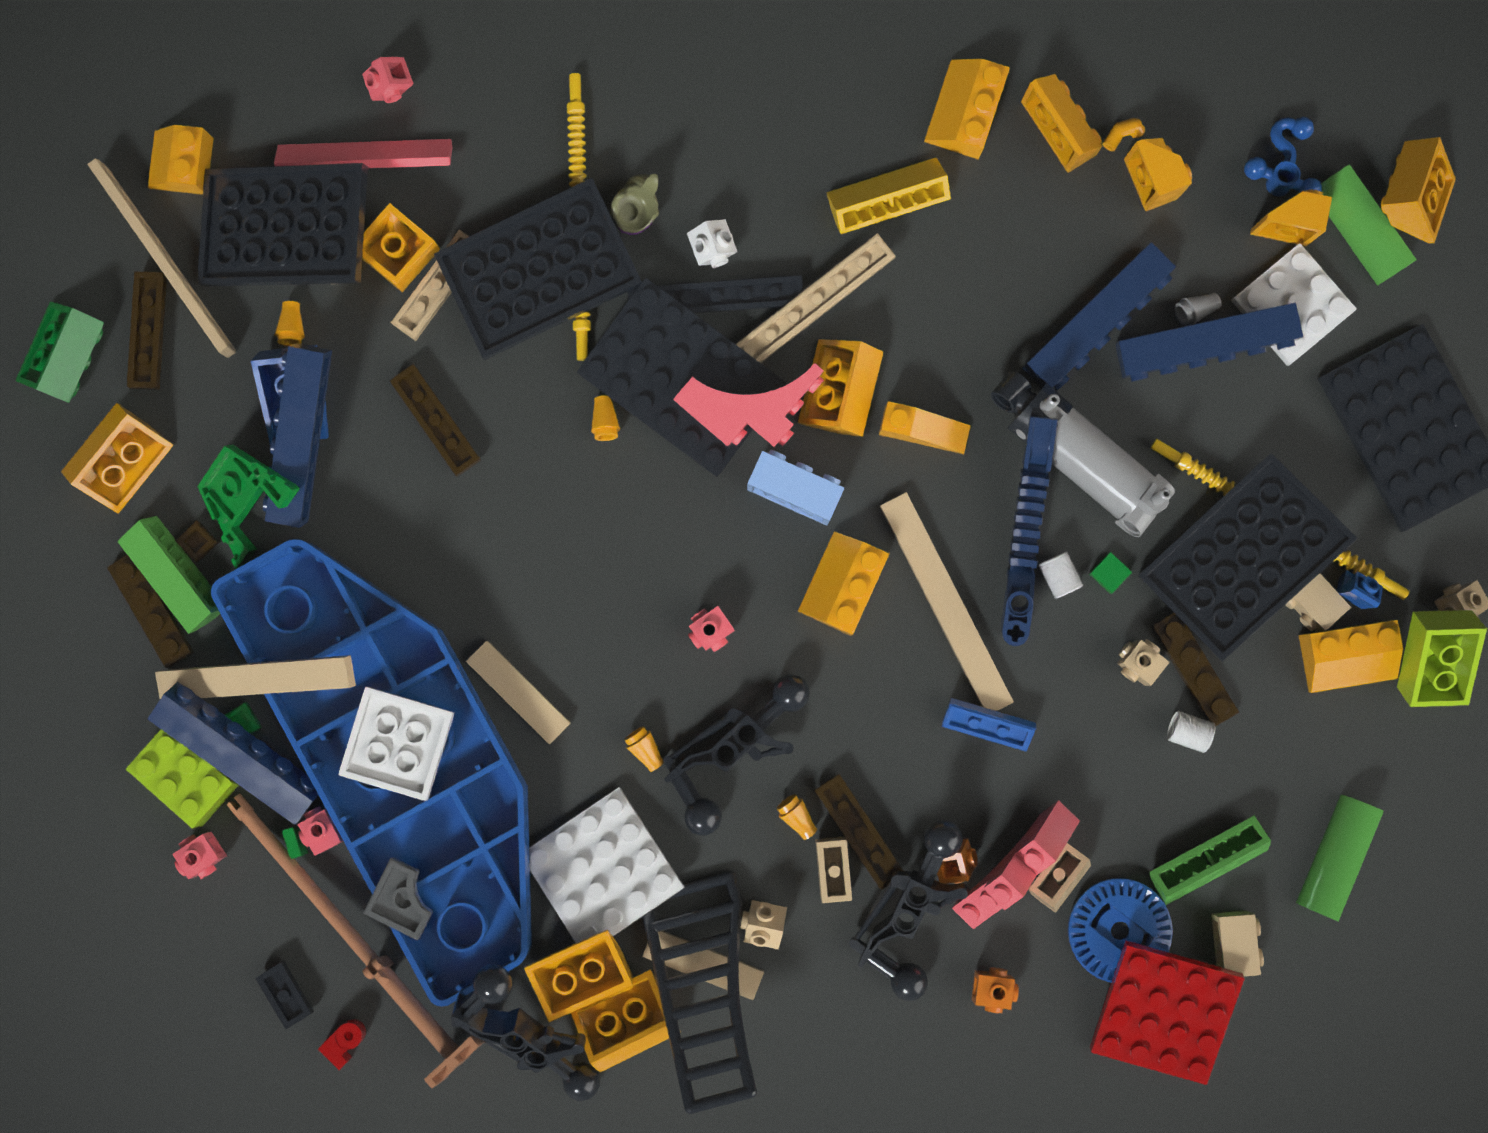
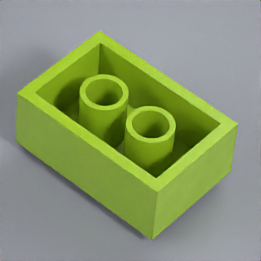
[1397,610,1487,707]
[126,729,239,829]

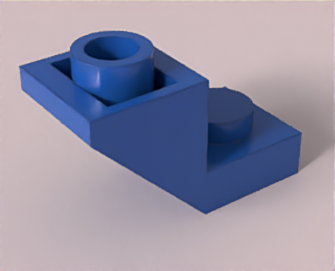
[1337,570,1383,609]

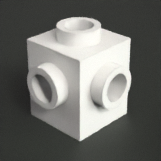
[687,219,738,268]

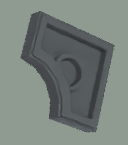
[363,857,433,941]

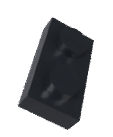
[255,961,314,1030]

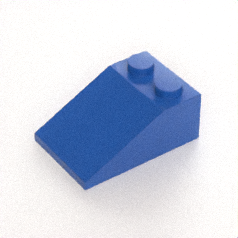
[251,345,329,445]

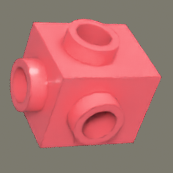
[362,57,414,103]
[688,606,735,652]
[298,806,343,856]
[172,831,227,879]

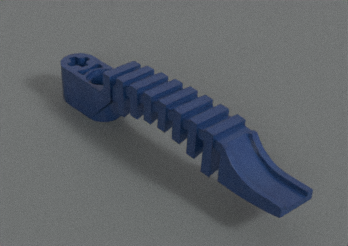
[1001,416,1058,646]

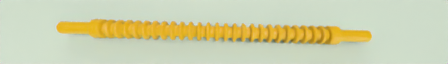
[567,73,591,361]
[1150,438,1410,600]

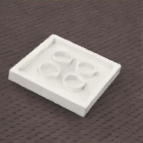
[1231,243,1357,366]
[338,687,455,801]

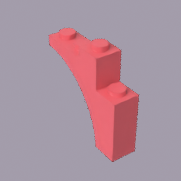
[673,363,824,447]
[952,800,1080,929]

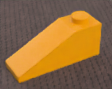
[879,401,971,454]

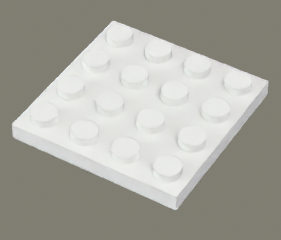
[529,787,685,943]

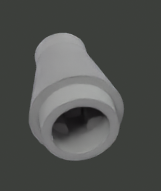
[1175,293,1221,325]

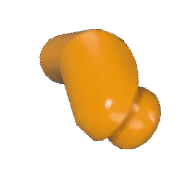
[1102,118,1145,151]

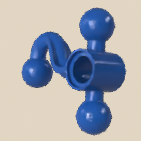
[1244,117,1322,197]

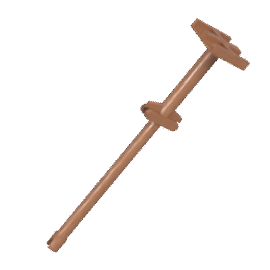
[227,794,484,1088]

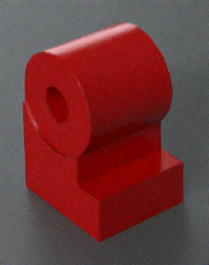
[318,1019,366,1070]

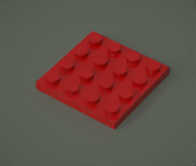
[1090,941,1245,1085]

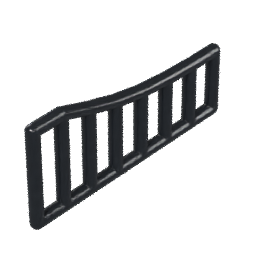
[642,871,757,1114]

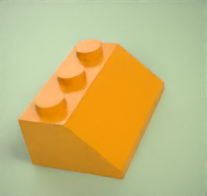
[924,59,1010,160]
[1021,74,1103,173]
[1381,137,1456,243]
[798,339,883,437]
[61,403,173,514]
[798,532,889,636]
[1299,620,1403,693]
[524,929,633,1022]
[571,969,681,1072]

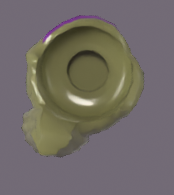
[610,174,660,235]

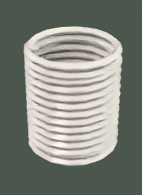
[1039,552,1083,599]
[1167,711,1215,753]

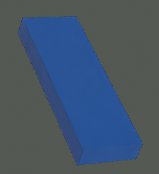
[941,698,1036,752]

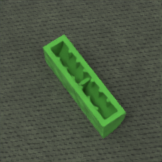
[1321,164,1417,286]
[117,516,220,634]
[1296,795,1384,922]
[1150,815,1271,905]

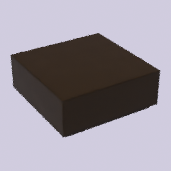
[175,520,219,562]

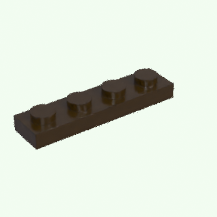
[127,271,167,390]
[389,364,481,477]
[107,555,194,668]
[1151,612,1240,727]
[815,774,903,890]

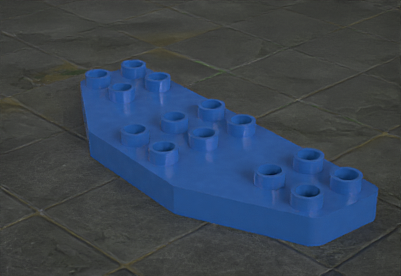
[211,539,532,1007]

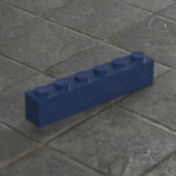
[1022,242,1176,391]
[1115,302,1303,382]
[263,343,332,528]
[148,682,318,825]

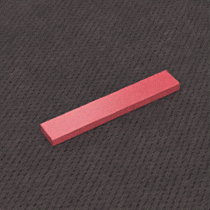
[274,139,453,168]

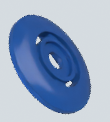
[1068,878,1173,982]

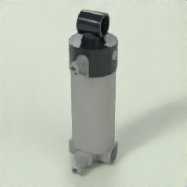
[990,371,1175,537]

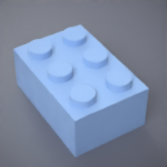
[747,450,844,526]

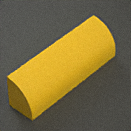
[827,157,951,234]

